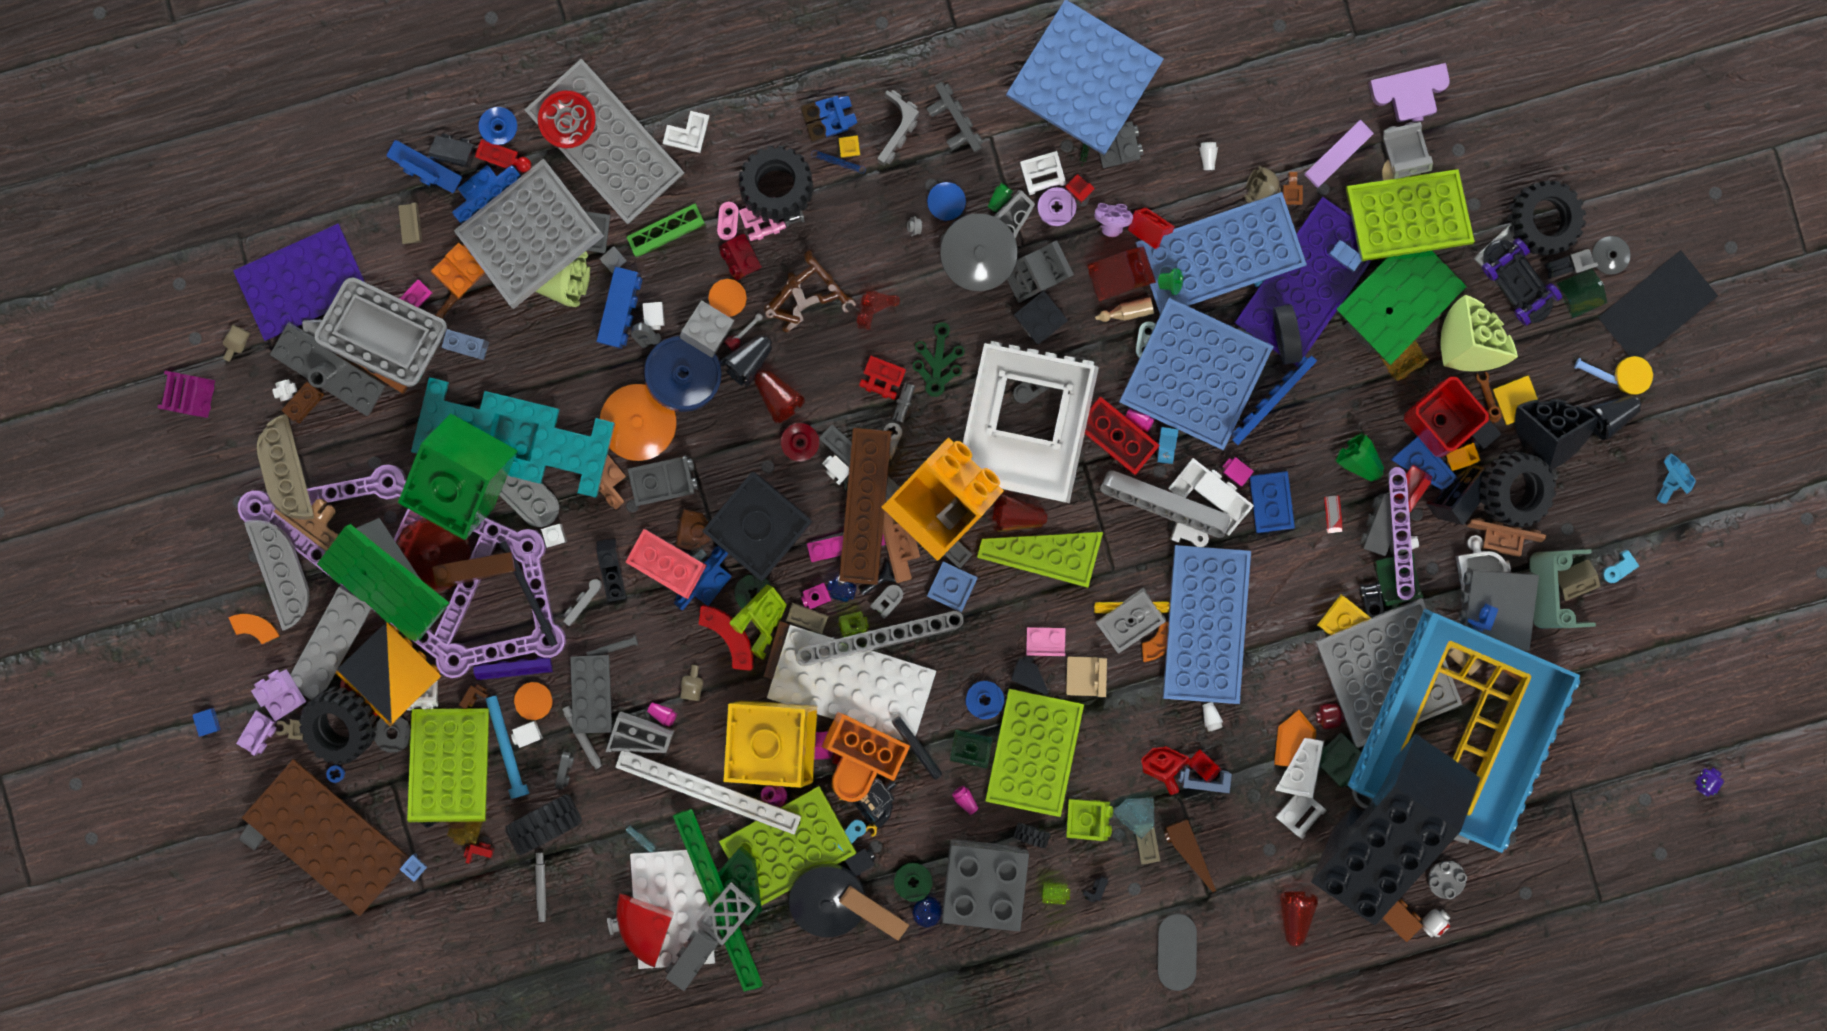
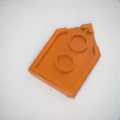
[1274,710,1316,766]

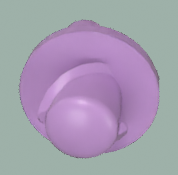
[1094,203,1133,237]

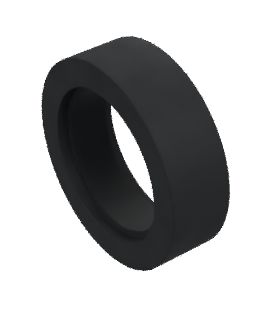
[1273,304,1302,364]

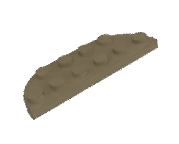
[257,414,314,520]

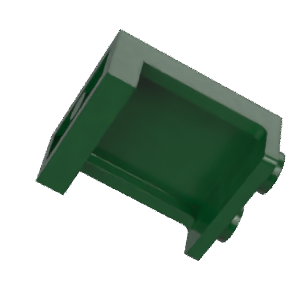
[1374,552,1423,609]

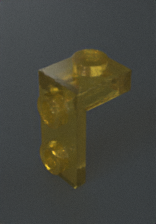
[447,808,487,845]

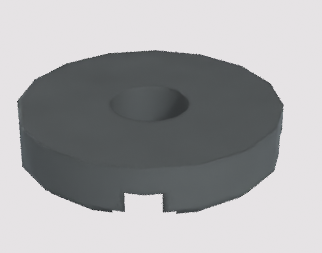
[374,716,411,753]

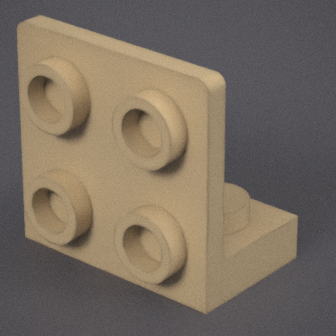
[1066,657,1107,697]

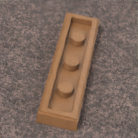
[839,886,909,941]

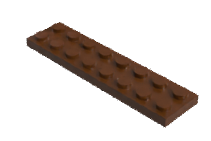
[839,428,892,585]

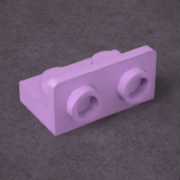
[236,710,277,756]

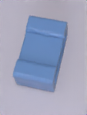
[1329,240,1361,272]

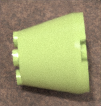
[535,251,590,307]

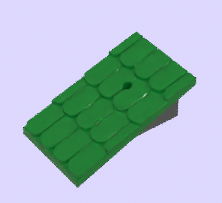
[1336,250,1467,365]
[317,518,450,642]

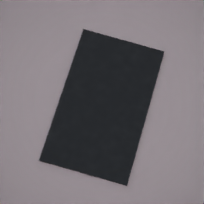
[1598,250,1718,358]

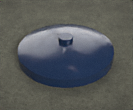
[644,336,721,412]

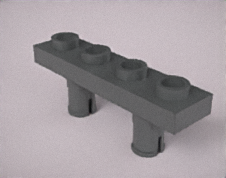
[927,82,983,152]

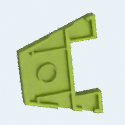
[729,585,787,660]

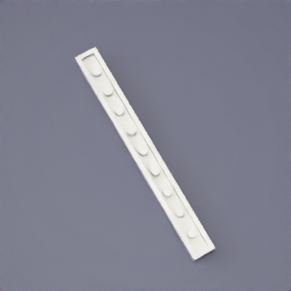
[616,751,802,835]

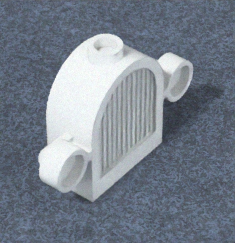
[1455,535,1511,592]

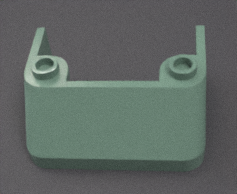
[1529,549,1596,628]

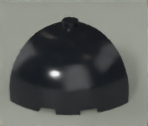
[1515,399,1599,470]

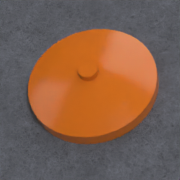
[600,384,677,461]

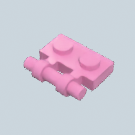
[739,197,786,241]

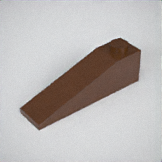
[432,552,516,588]
[1163,818,1216,892]

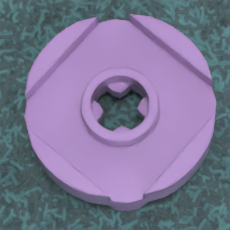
[1038,187,1076,226]

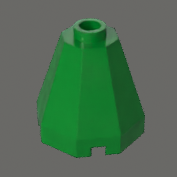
[1335,433,1384,481]

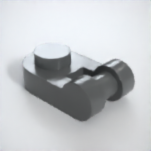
[631,323,662,348]
[1013,382,1049,403]

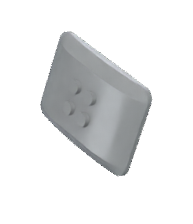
[314,278,447,387]

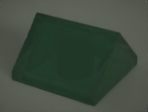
[1557,268,1607,319]
[949,730,993,769]

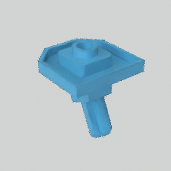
[1657,454,1696,504]

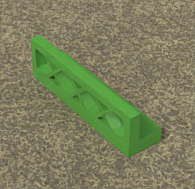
[627,204,706,258]

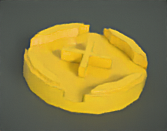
[1615,356,1653,395]

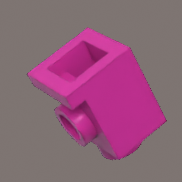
[801,583,831,609]

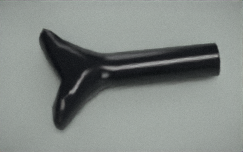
[860,561,896,596]

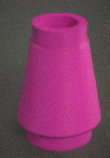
[1125,408,1155,433]
[647,702,677,727]
[952,786,979,815]

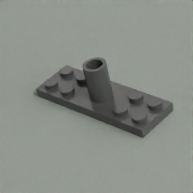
[270,322,387,417]

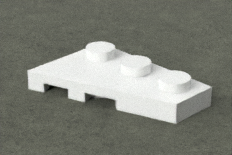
[1275,737,1324,798]

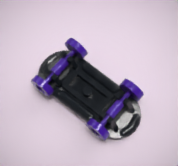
[1481,238,1562,326]

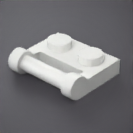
[1020,151,1066,195]
[1276,795,1327,839]

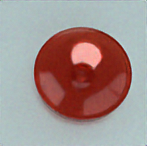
[396,517,471,592]

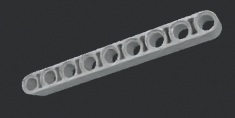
[796,611,963,666]

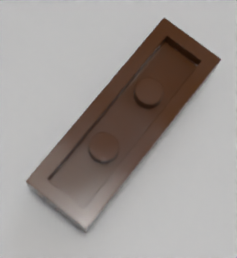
[763,621,798,679]

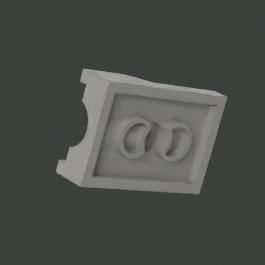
[1096,587,1166,654]

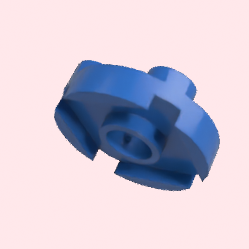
[966,681,1004,719]

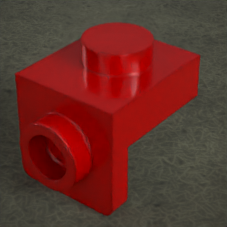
[1188,749,1221,783]
[464,842,495,864]

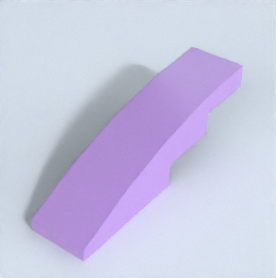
[1304,120,1374,188]

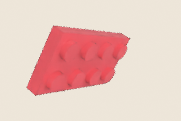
[626,529,706,599]

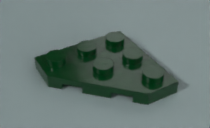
[718,846,762,926]

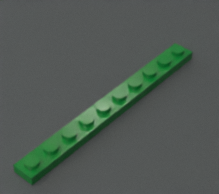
[673,809,763,992]

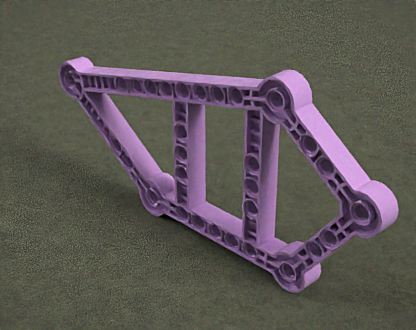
[238,465,566,678]

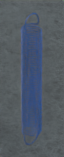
[811,150,866,173]

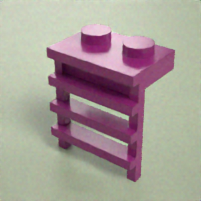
[158,371,215,418]

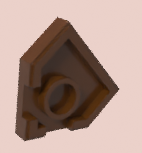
[675,509,712,551]

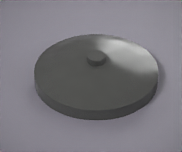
[940,214,1017,291]

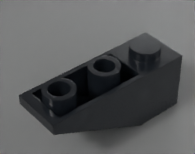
[597,538,626,602]

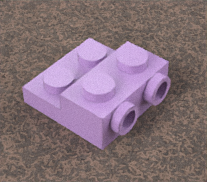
[251,669,306,721]

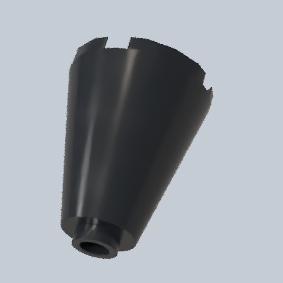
[720,335,772,388]
[1586,395,1642,441]

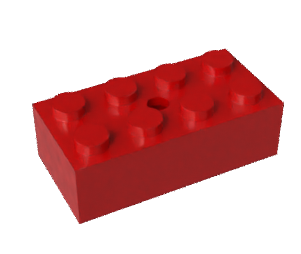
[1084,396,1160,475]

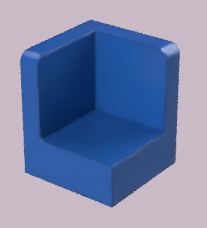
[193,708,221,737]

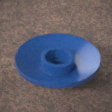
[479,107,517,145]

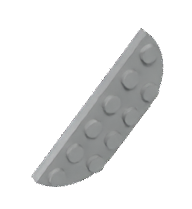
[244,520,309,631]

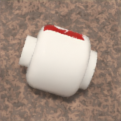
[1422,909,1450,937]

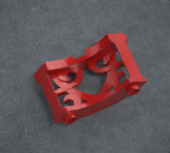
[699,605,754,671]

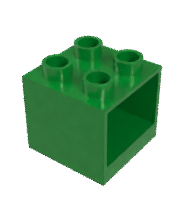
[398,413,518,540]

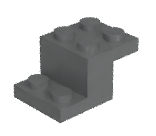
[1007,240,1074,303]

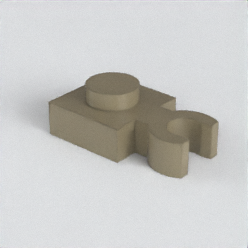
[276,719,303,740]

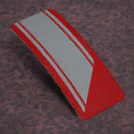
[1324,495,1343,533]

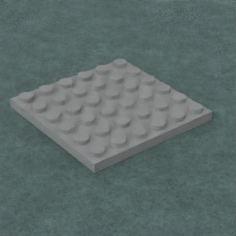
[454,159,604,309]
[1315,598,1462,748]

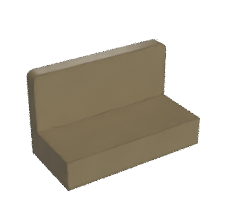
[398,202,422,244]
[1558,560,1600,601]

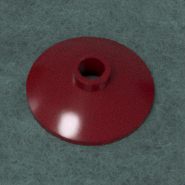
[781,423,819,461]

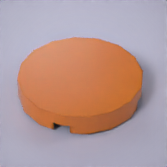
[708,279,747,317]
[514,682,553,720]

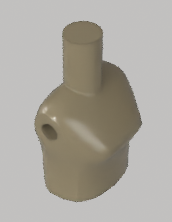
[223,324,251,362]
[680,665,704,701]

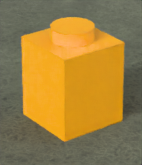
[1446,443,1480,471]

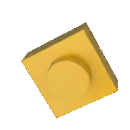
[839,136,860,158]

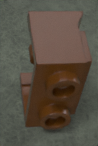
[281,382,325,424]

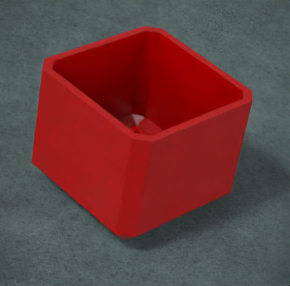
[1404,377,1489,457]

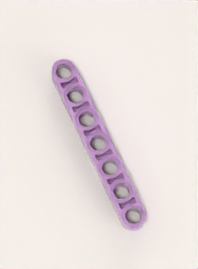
[1389,467,1415,600]

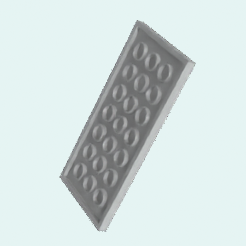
[525,59,685,224]

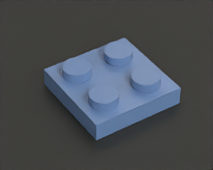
[927,562,978,612]

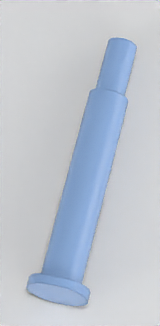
[1574,358,1619,386]

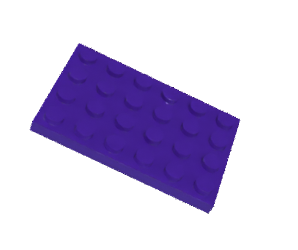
[233,224,366,341]

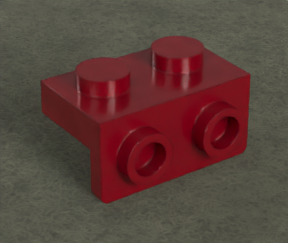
[719,234,762,281]

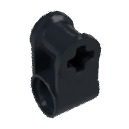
[1359,581,1384,618]

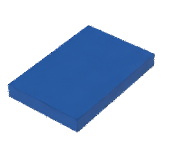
[1249,471,1295,533]

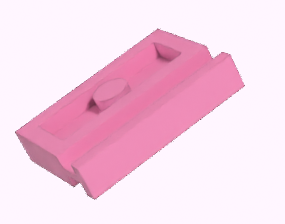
[1026,627,1065,656]

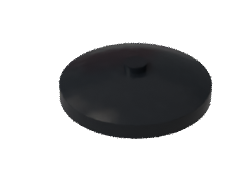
[789,864,866,937]

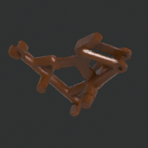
[764,250,856,332]

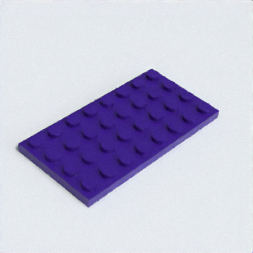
[1234,197,1372,367]

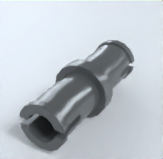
[892,383,915,423]

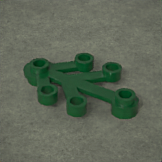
[913,322,965,397]

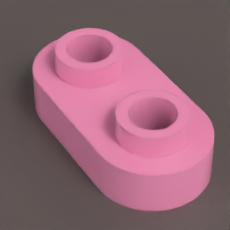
[717,202,739,241]

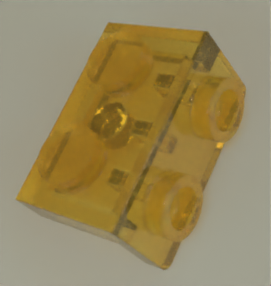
[1380,340,1429,381]

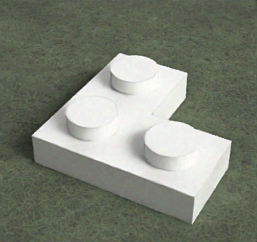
[663,111,709,153]

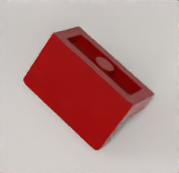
[1128,208,1175,249]
[1394,465,1432,512]

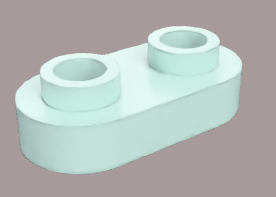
[1136,322,1156,358]

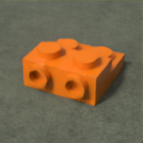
[431,243,485,299]

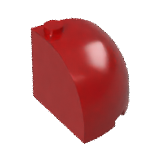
[616,893,674,968]

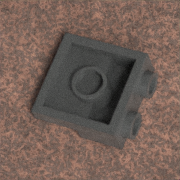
[1099,121,1143,169]

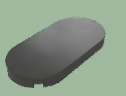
[1158,913,1197,991]

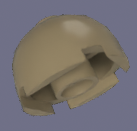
[1245,166,1281,203]

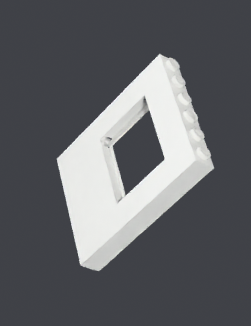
[963,341,1099,503]

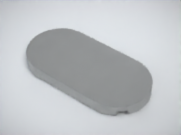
[500,476,559,527]

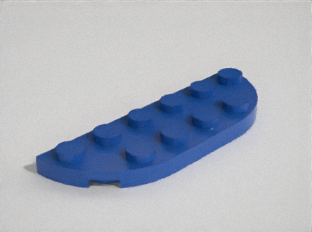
[1231,355,1317,445]

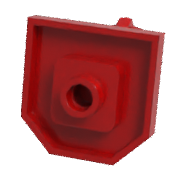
[1141,747,1189,795]

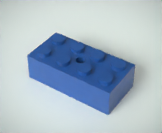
[597,267,643,349]

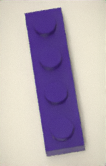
[473,657,553,680]

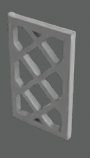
[697,882,757,945]

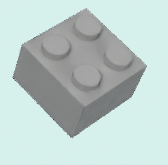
[680,300,734,357]

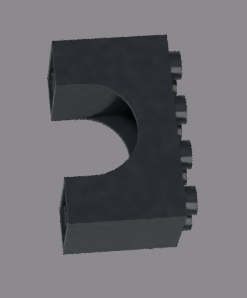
[1311,734,1480,926]

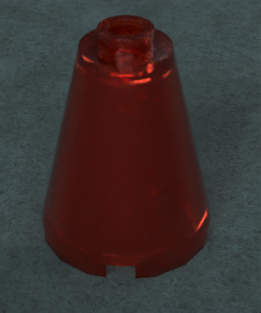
[755,370,805,423]
[993,494,1048,532]
[1280,891,1318,946]

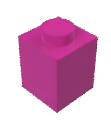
[1222,457,1254,487]

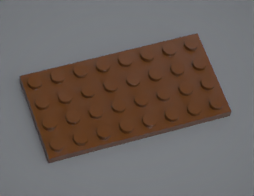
[242,759,410,917]

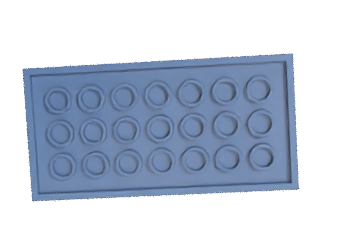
[1136,192,1307,314]
[1163,545,1251,704]

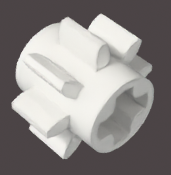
[272,379,298,402]

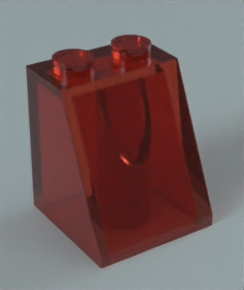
[1087,246,1156,301]

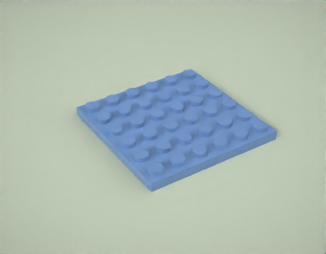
[1006,0,1163,155]
[1119,298,1274,450]

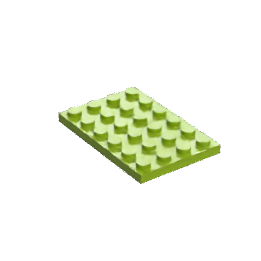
[1346,169,1475,261]
[985,689,1084,817]
[407,708,489,822]
[719,786,857,906]

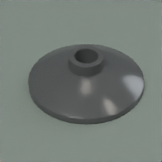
[1592,236,1631,275]

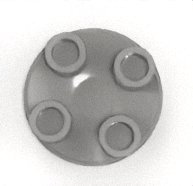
[1428,861,1467,899]

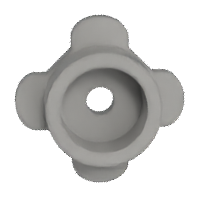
[907,216,922,236]

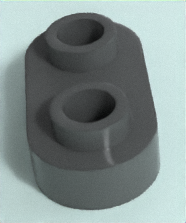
[555,751,574,790]

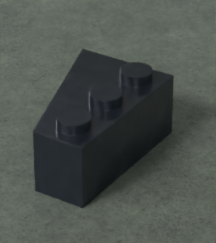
[1426,464,1486,525]

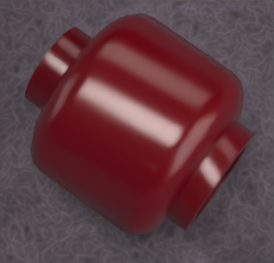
[1316,703,1345,729]

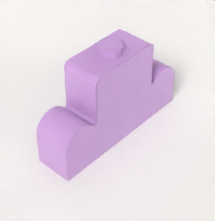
[1368,63,1449,122]

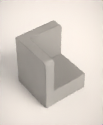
[1567,249,1598,274]

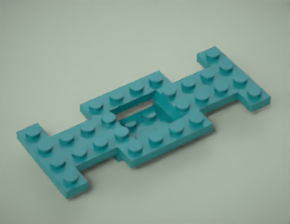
[411,377,615,498]

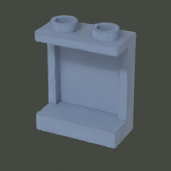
[442,329,489,360]
[1178,766,1232,793]

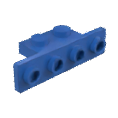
[387,140,462,193]
[452,165,521,223]
[674,546,732,611]

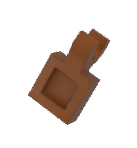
[1283,172,1303,205]

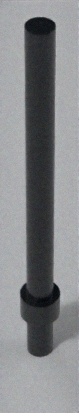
[499,541,558,647]

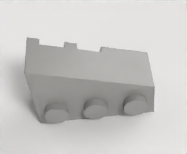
[606,711,675,753]

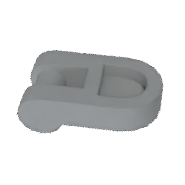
[870,585,903,619]

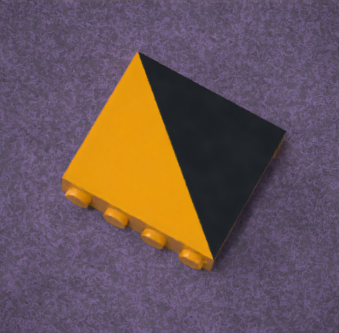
[336,622,441,727]

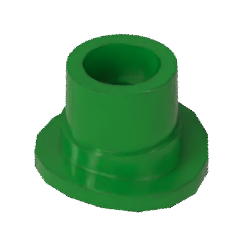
[1158,268,1183,295]

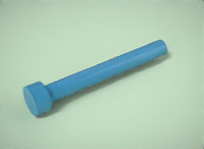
[486,696,529,799]

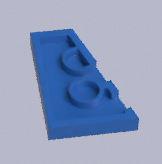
[1391,436,1457,490]

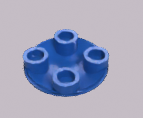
[927,182,966,221]

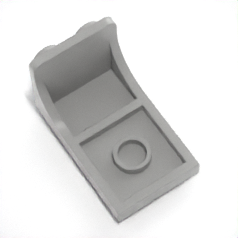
[877,90,919,166]

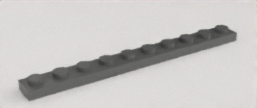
[819,425,973,568]

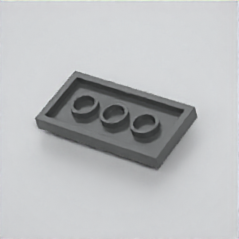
[570,655,612,734]

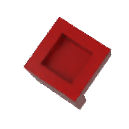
[1064,174,1095,203]

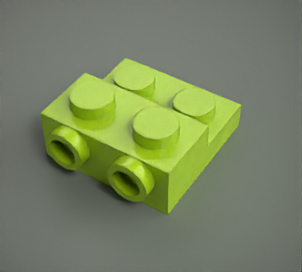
[1067,799,1113,841]

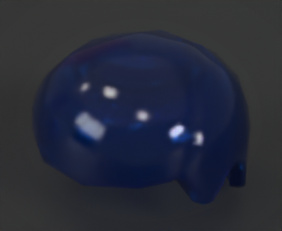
[912,896,942,928]

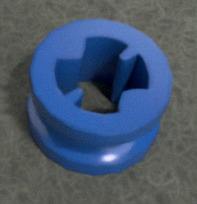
[326,765,345,783]

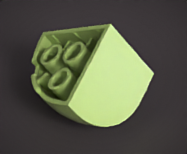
[1441,295,1518,371]

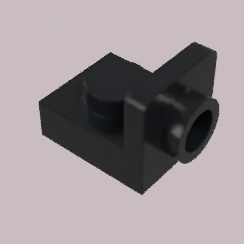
[1082,875,1108,903]

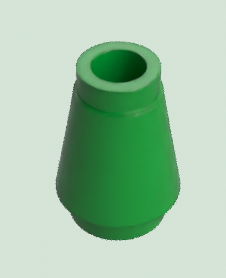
[988,183,1014,213]

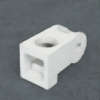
[1170,522,1209,547]

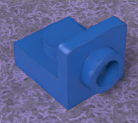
[1468,603,1498,632]

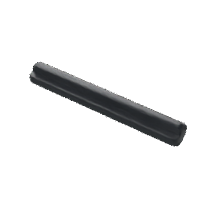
[892,716,942,780]

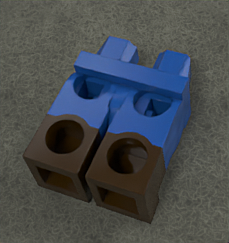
[801,95,857,143]

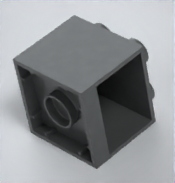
[942,839,1029,932]

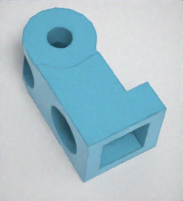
[1602,550,1639,583]
[834,819,866,852]

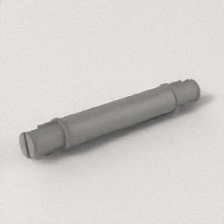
[562,706,602,770]
[535,852,547,922]

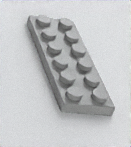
[290,586,372,700]

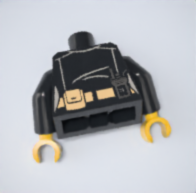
[839,778,896,837]

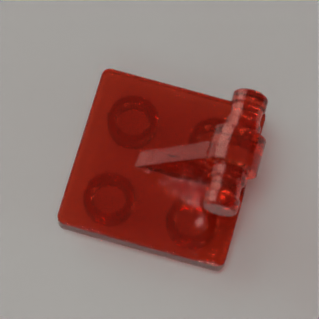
[857,291,900,329]

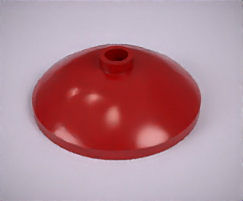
[538,90,596,149]

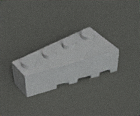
[993,190,1035,238]

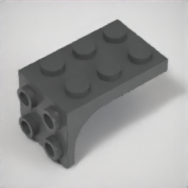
[628,456,699,506]

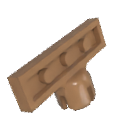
[273,499,338,551]

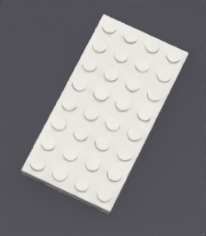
[767,625,936,742]

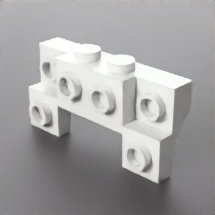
[1168,458,1254,536]

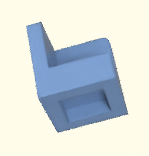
[400,853,427,882]

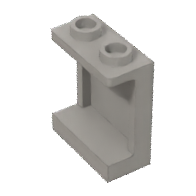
[1383,122,1433,179]

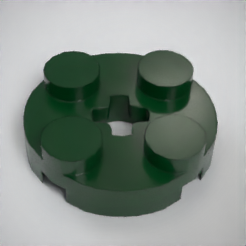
[735,574,771,609]
[894,863,932,902]

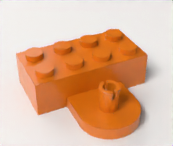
[821,712,910,802]

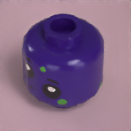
[1695,767,1724,797]

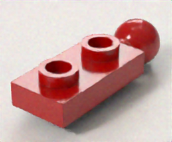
[475,139,531,172]

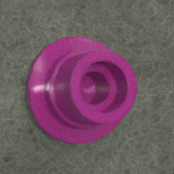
[761,785,787,808]

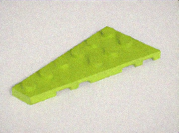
[977,532,1103,587]

